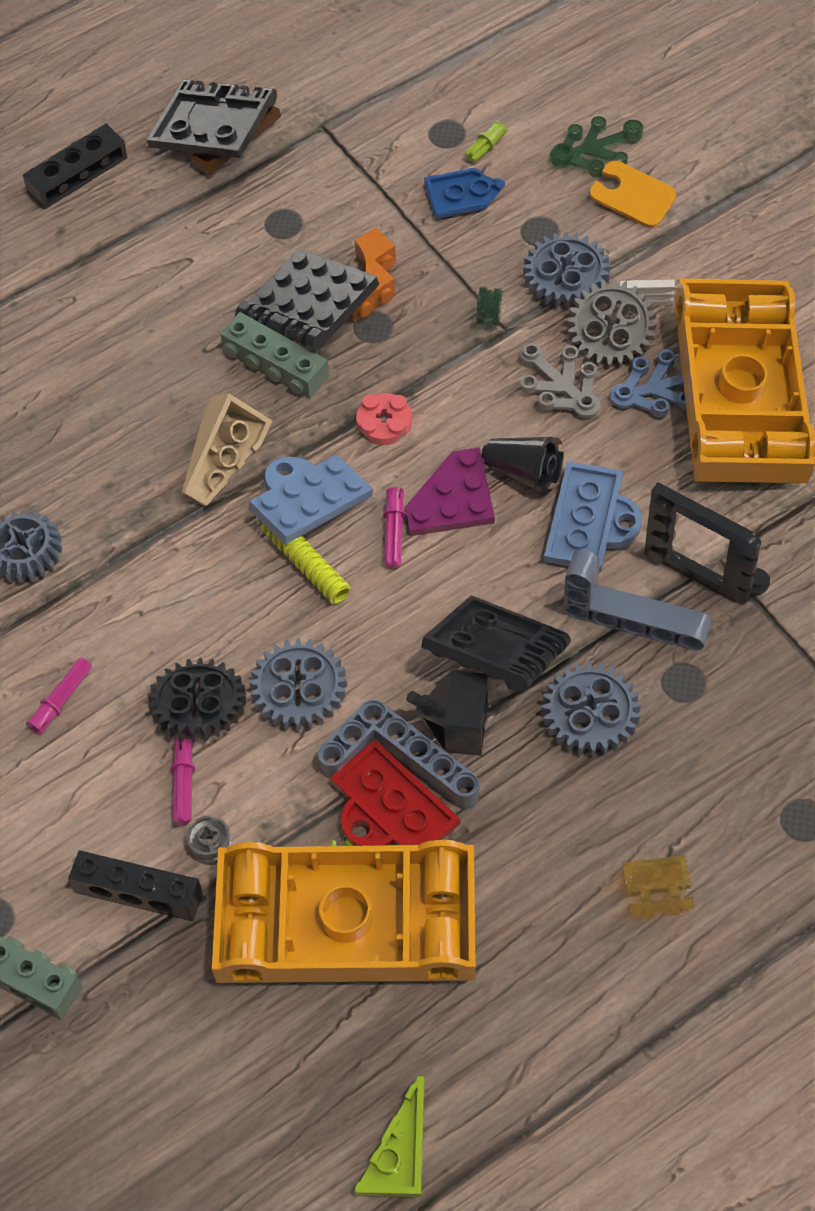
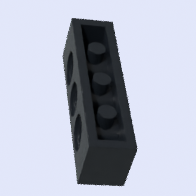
[22,123,128,210]
[68,850,203,922]

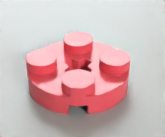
[356,393,412,445]

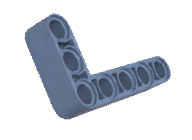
[563,549,712,650]
[318,699,480,809]

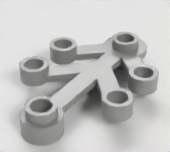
[520,343,600,419]

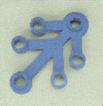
[610,349,686,418]

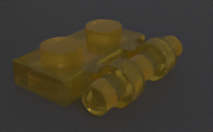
[622,855,694,919]

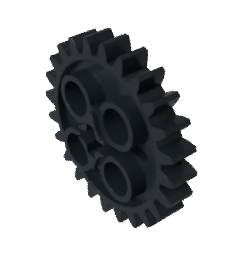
[148,658,246,742]

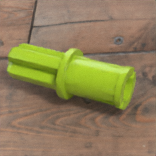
[465,121,507,162]

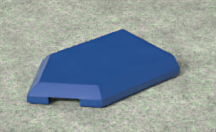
[424,168,505,219]

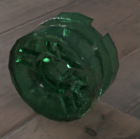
[476,286,502,326]

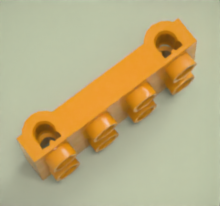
[674,278,815,483]
[212,840,476,983]

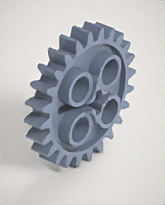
[523,232,611,308]
[249,638,347,731]
[542,662,641,756]

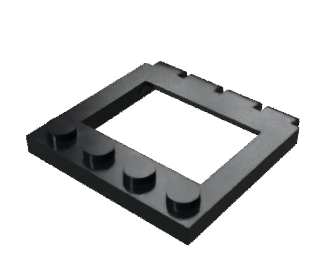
[644,482,761,603]

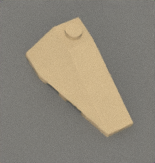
[182,393,272,506]

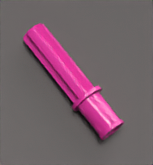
[383,487,406,569]
[26,658,92,735]
[171,739,195,826]

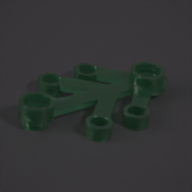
[549,116,644,177]

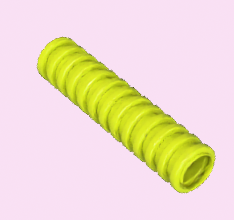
[261,523,351,604]

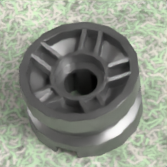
[186,815,232,865]

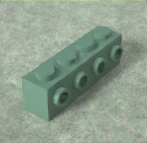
[220,312,329,398]
[0,936,83,1020]

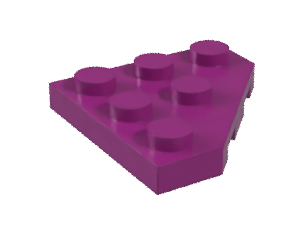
[405,447,495,536]

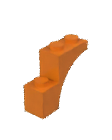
[349,227,396,323]

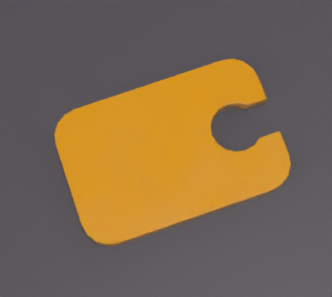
[590,161,677,228]

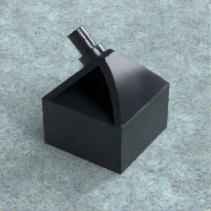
[406,670,488,756]

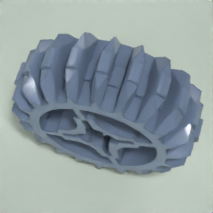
[0,509,63,584]

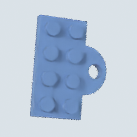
[248,455,373,545]
[544,461,642,572]

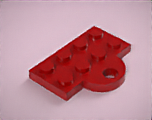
[330,739,461,846]

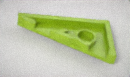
[355,1076,425,1197]

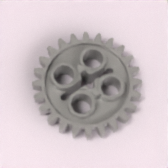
[568,279,657,368]

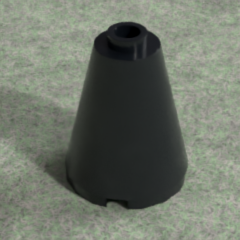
[482,437,564,494]

